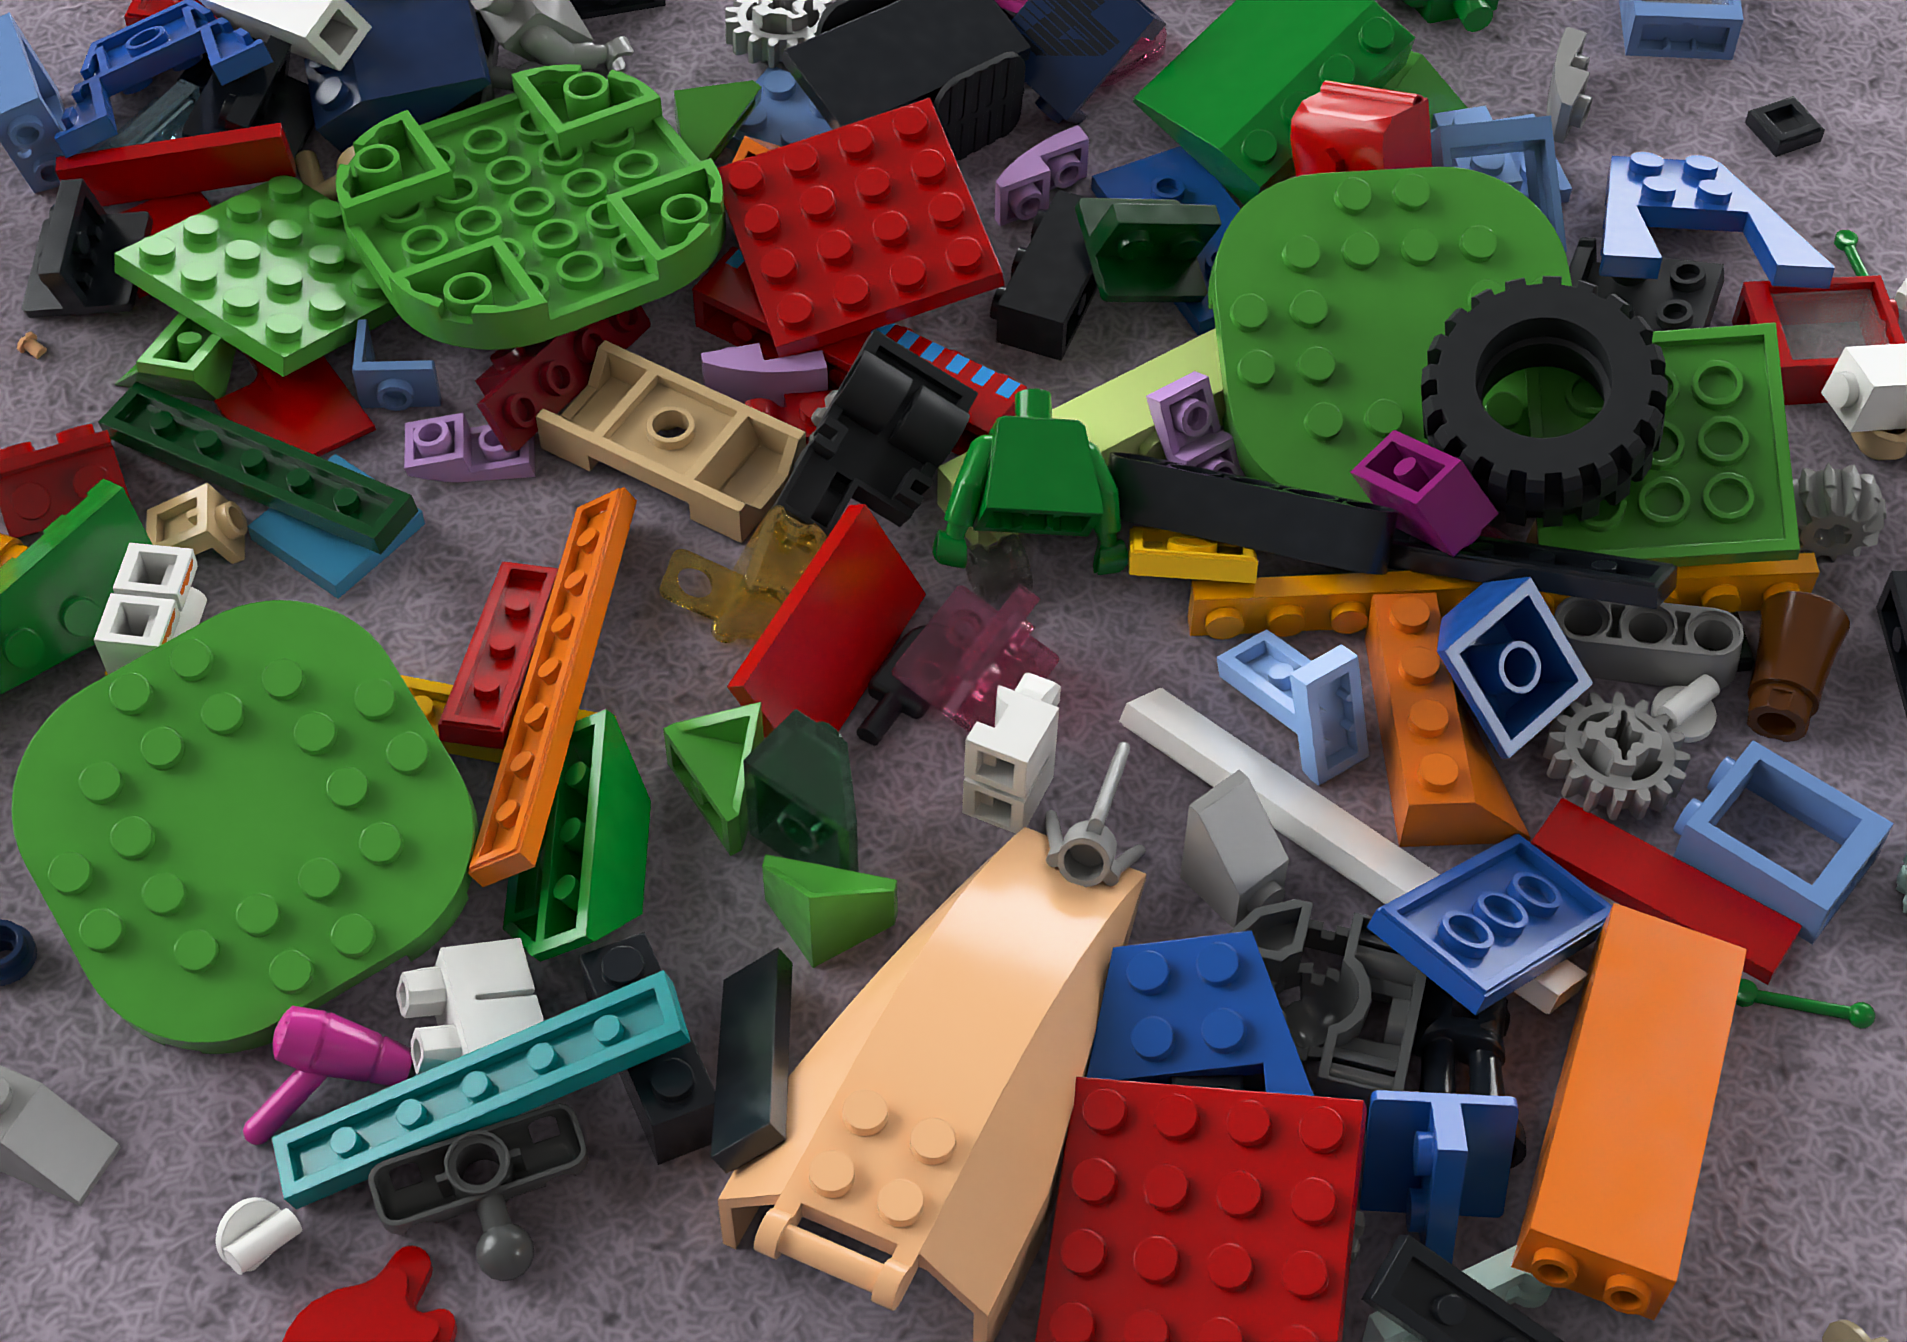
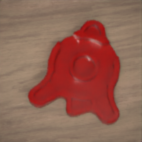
[282,1245,457,1342]

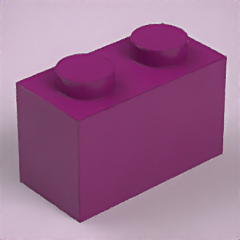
[1350,430,1499,557]

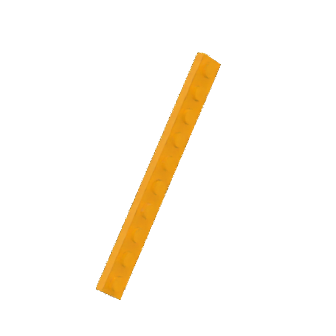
[1187,553,1820,640]

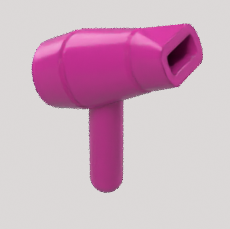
[243,1006,413,1145]

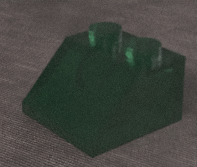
[743,709,859,872]

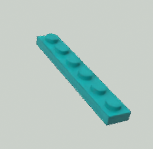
[272,970,691,1210]

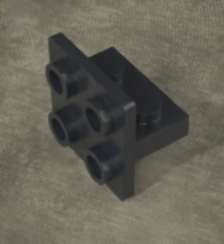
[182,35,315,160]
[22,178,153,318]

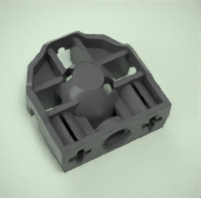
[1229,899,1427,1131]

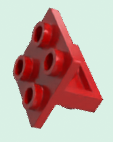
[0,424,132,539]

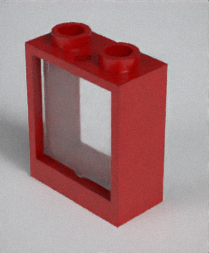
[1732,275,1907,405]

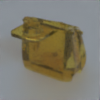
[659,505,827,643]

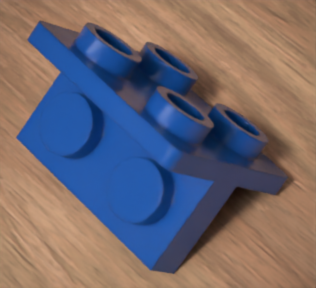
[1359,1090,1519,1264]

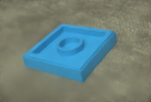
[247,454,425,599]

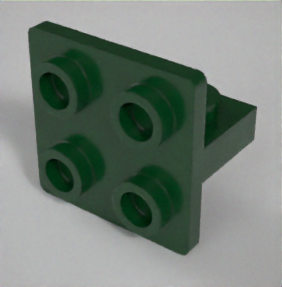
[1075,198,1222,302]

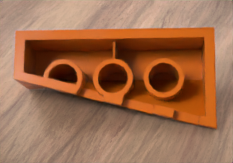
[1364,592,1531,847]

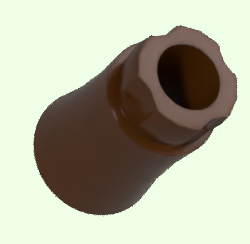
[1747,591,1850,742]

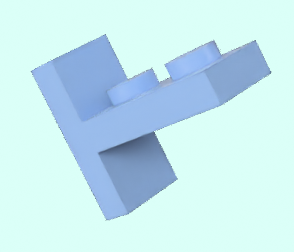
[1217,629,1369,786]

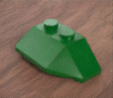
[503,709,651,962]

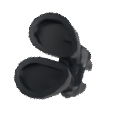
[1414,977,1527,1169]

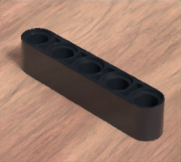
[1108,452,1399,575]

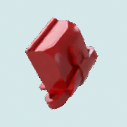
[1290,80,1433,177]

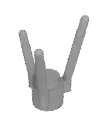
[1045,742,1146,887]

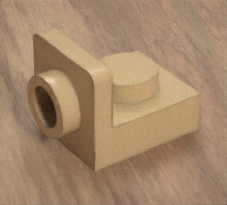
[146,483,248,564]

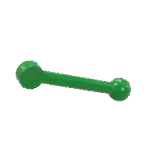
[1834,230,1869,276]
[1736,979,1876,1029]

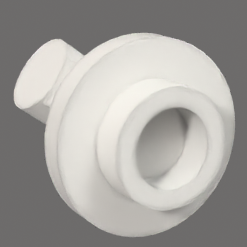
[1650,674,1720,743]
[216,1197,302,1275]

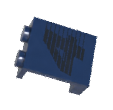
[1011,0,1166,124]

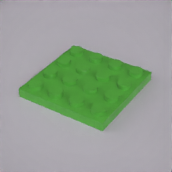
[114,175,399,377]
[1525,323,1800,567]

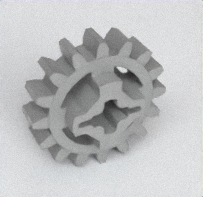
[725,0,832,68]
[1542,692,1690,820]

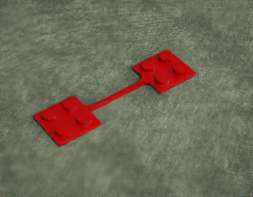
[121,192,376,457]

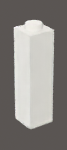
[199,0,372,71]
[1821,344,1907,432]

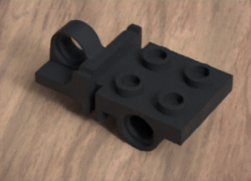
[1569,237,1724,331]
[773,329,978,546]

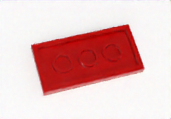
[727,504,926,777]

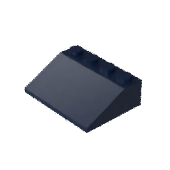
[304,0,492,153]

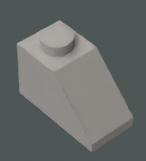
[1180,769,1289,928]
[0,1065,121,1207]

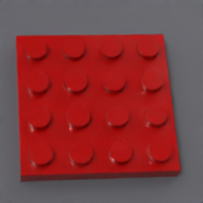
[717,98,1005,358]
[1035,1077,1367,1342]

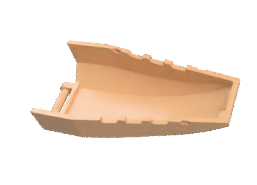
[718,827,1146,1342]

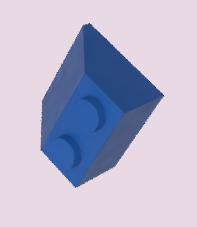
[1437,577,1593,759]

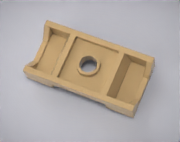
[536,340,806,543]

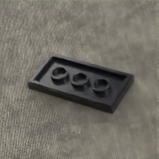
[782,0,1031,130]

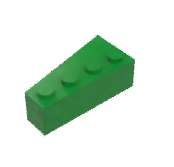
[0,478,153,695]

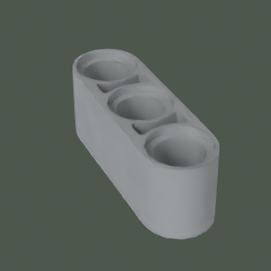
[1554,596,1744,689]

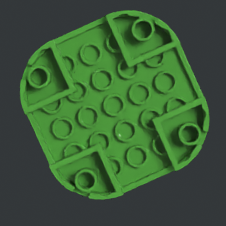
[336,64,726,350]
[1208,167,1572,512]
[12,600,480,1054]

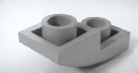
[1547,27,1593,144]

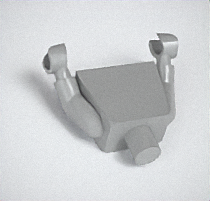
[470,0,634,72]

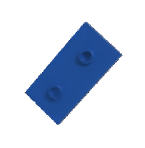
[1091,146,1240,336]
[1367,834,1612,1015]

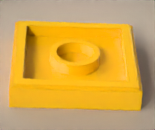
[1128,526,1258,583]

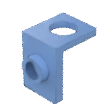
[352,319,441,411]

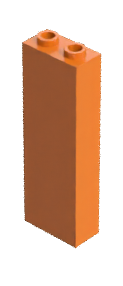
[1511,903,1747,1321]

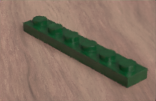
[98,382,418,555]

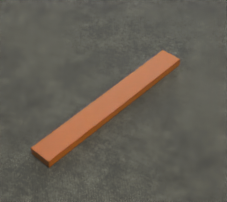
[468,487,637,887]

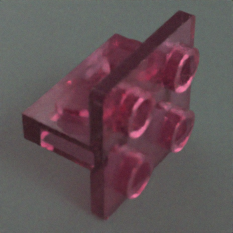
[892,584,1059,733]

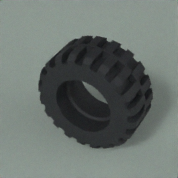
[1421,276,1668,528]

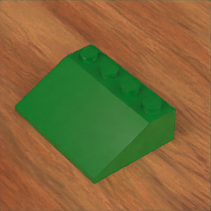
[1133,0,1416,205]

